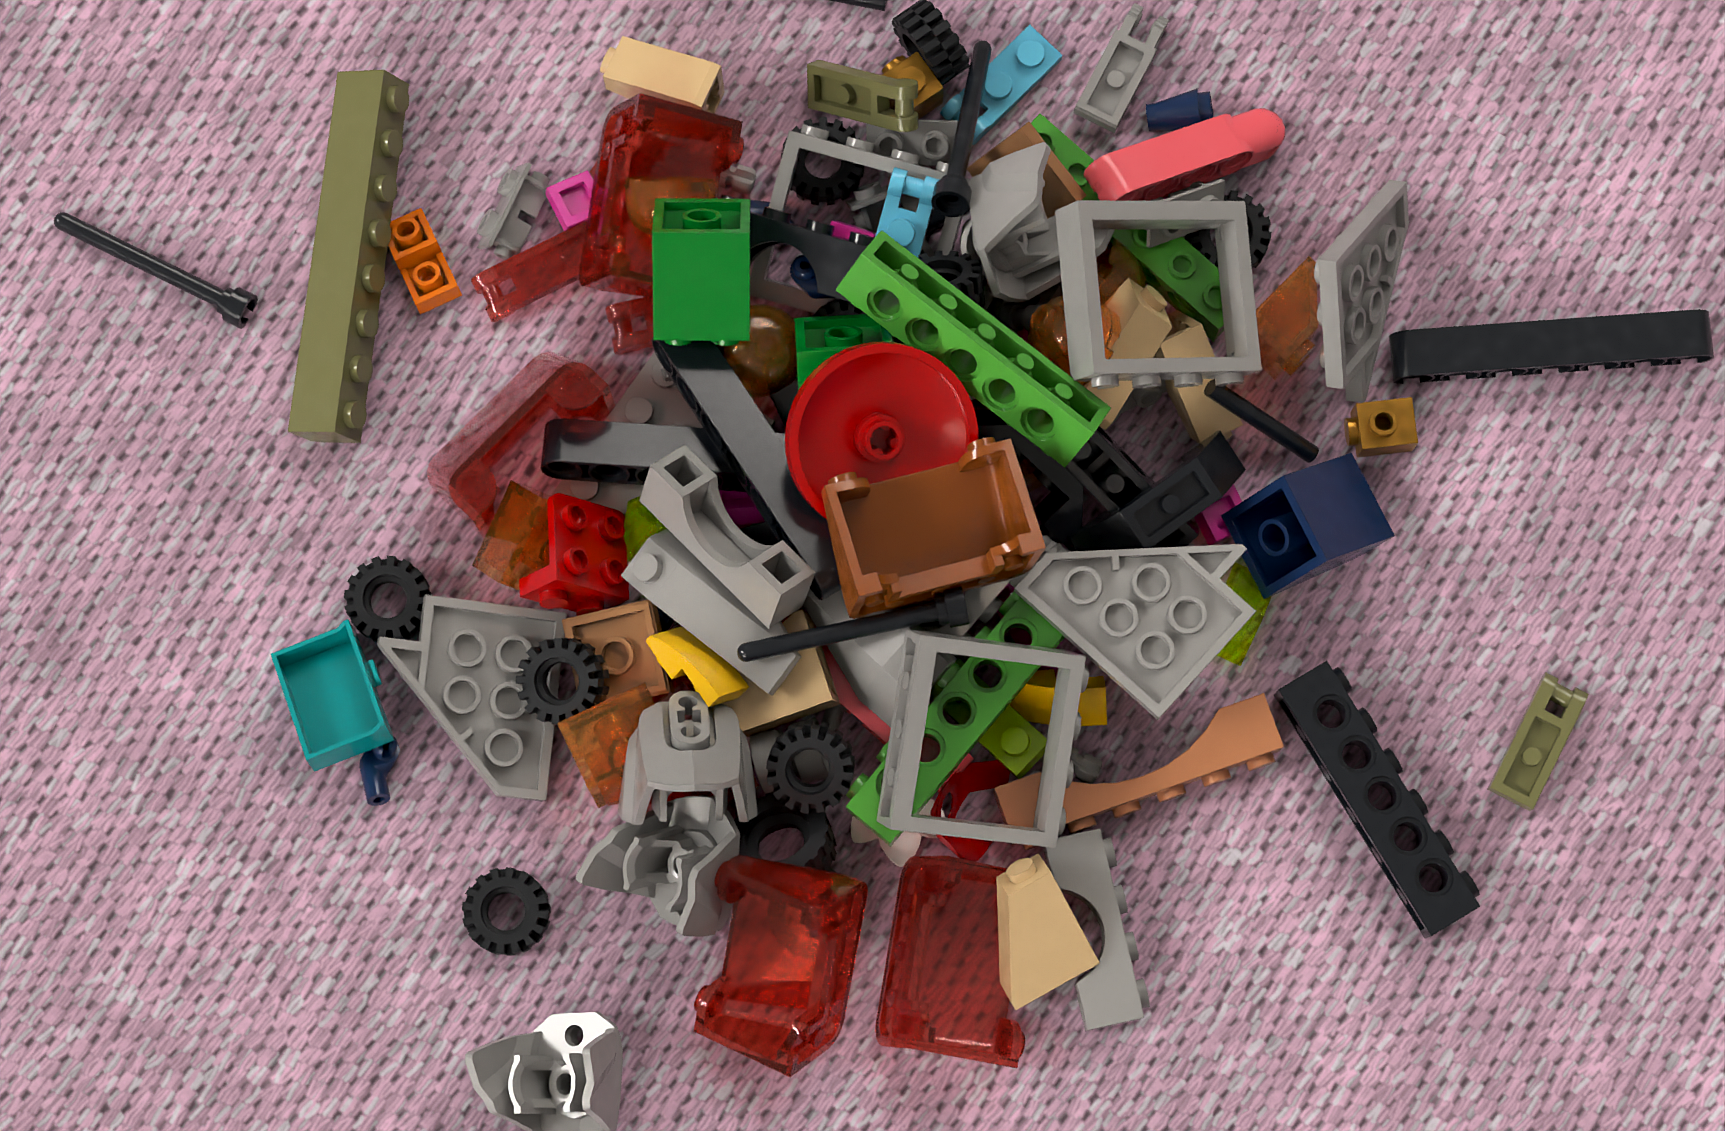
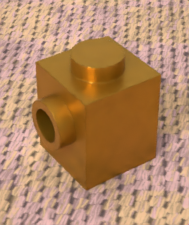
[881,52,944,120]
[1344,397,1418,457]

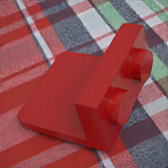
[519,493,629,616]

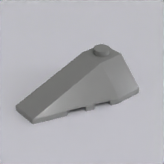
[621,528,801,696]
[803,588,957,728]

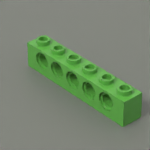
[1031,114,1224,342]
[836,230,1111,467]
[845,591,1065,847]

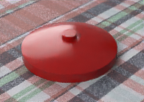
[785,342,979,519]

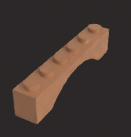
[993,693,1284,850]

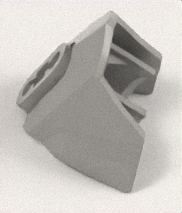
[969,142,1115,302]
[618,690,758,825]
[576,795,740,937]
[465,1012,623,1131]

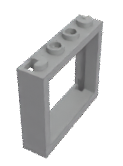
[750,124,971,313]
[1055,200,1262,389]
[876,629,1089,848]

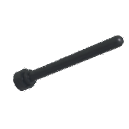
[931,40,992,217]
[54,212,258,329]
[737,586,970,662]

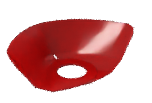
[930,760,1010,864]

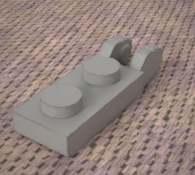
[1074,3,1169,133]

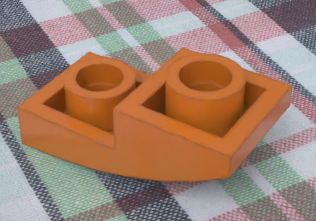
[388,208,462,315]

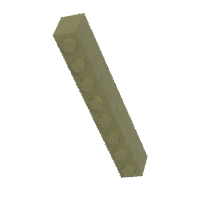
[288,70,409,443]

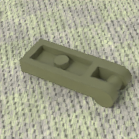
[807,60,919,132]
[1487,672,1589,811]

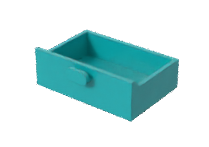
[271,619,394,772]

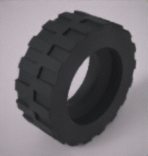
[734,792,837,899]

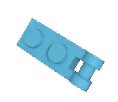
[940,25,1063,145]
[875,167,940,258]

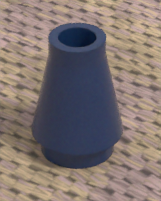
[1146,88,1213,132]

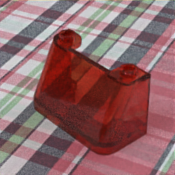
[579,93,744,298]
[427,351,615,540]
[694,855,868,1077]
[875,856,1025,1068]

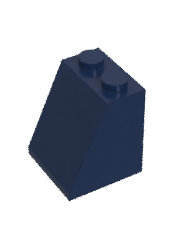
[1221,453,1395,599]

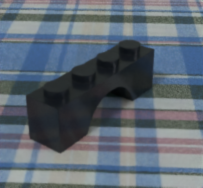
[721,194,875,302]

